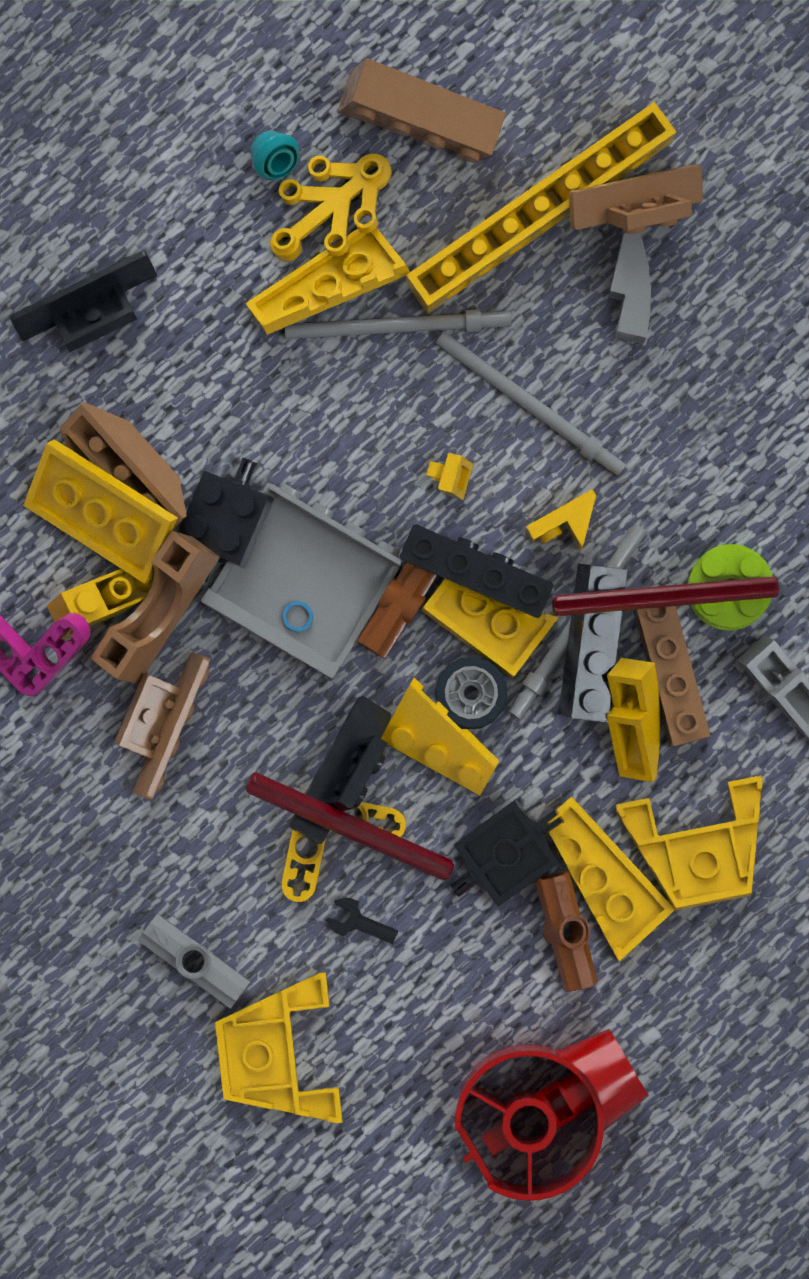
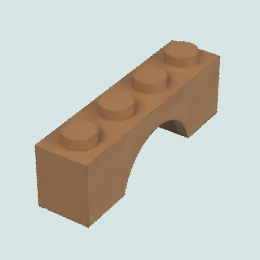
[90,530,220,684]

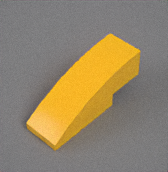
[606,658,660,782]

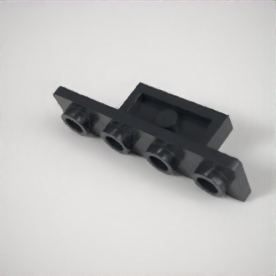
[10,250,157,353]
[400,524,554,618]
[289,696,391,844]

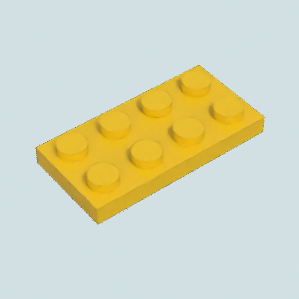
[23,439,178,584]

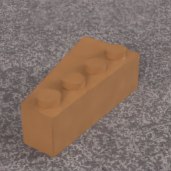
[337,58,506,163]

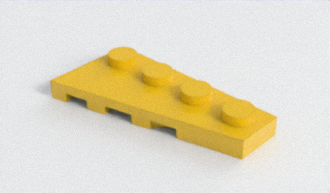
[245,220,410,335]
[548,796,675,962]

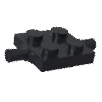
[178,458,274,582]
[450,799,564,907]

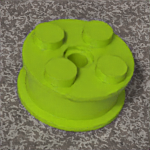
[688,544,773,631]

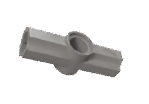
[138,914,251,1009]

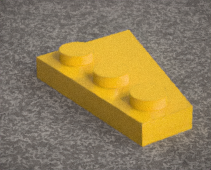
[421,579,558,679]
[381,678,499,796]

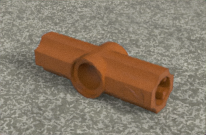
[357,563,438,659]
[535,871,598,992]

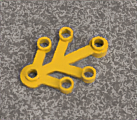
[270,154,392,262]

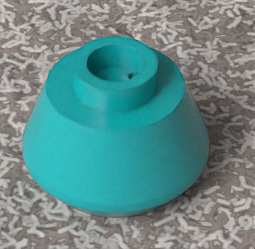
[250,130,300,180]

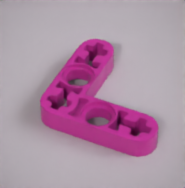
[0,613,91,696]

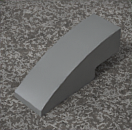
[608,232,651,344]
[736,635,809,741]

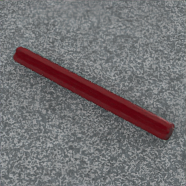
[552,577,779,616]
[246,772,454,880]

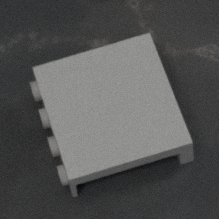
[201,483,403,680]

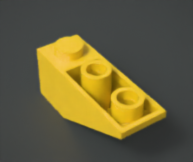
[47,569,154,639]

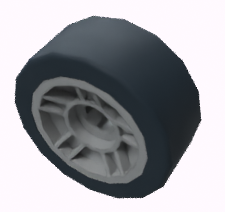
[435,657,507,730]

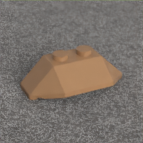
[60,402,187,530]

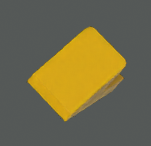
[525,489,596,550]

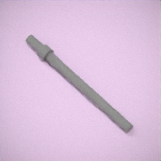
[285,309,512,339]
[435,331,627,476]
[508,524,647,720]

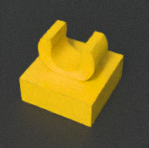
[426,453,474,500]

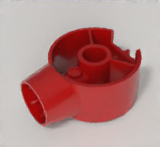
[455,1029,649,1201]

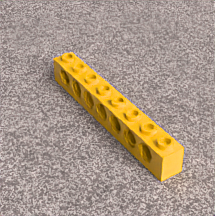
[406,102,677,314]

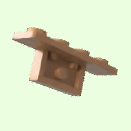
[569,164,703,234]
[114,652,210,800]

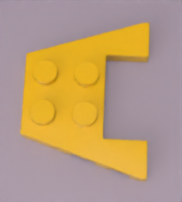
[615,775,763,911]
[215,972,343,1123]

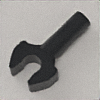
[326,898,398,945]

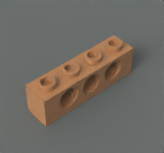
[633,606,711,747]

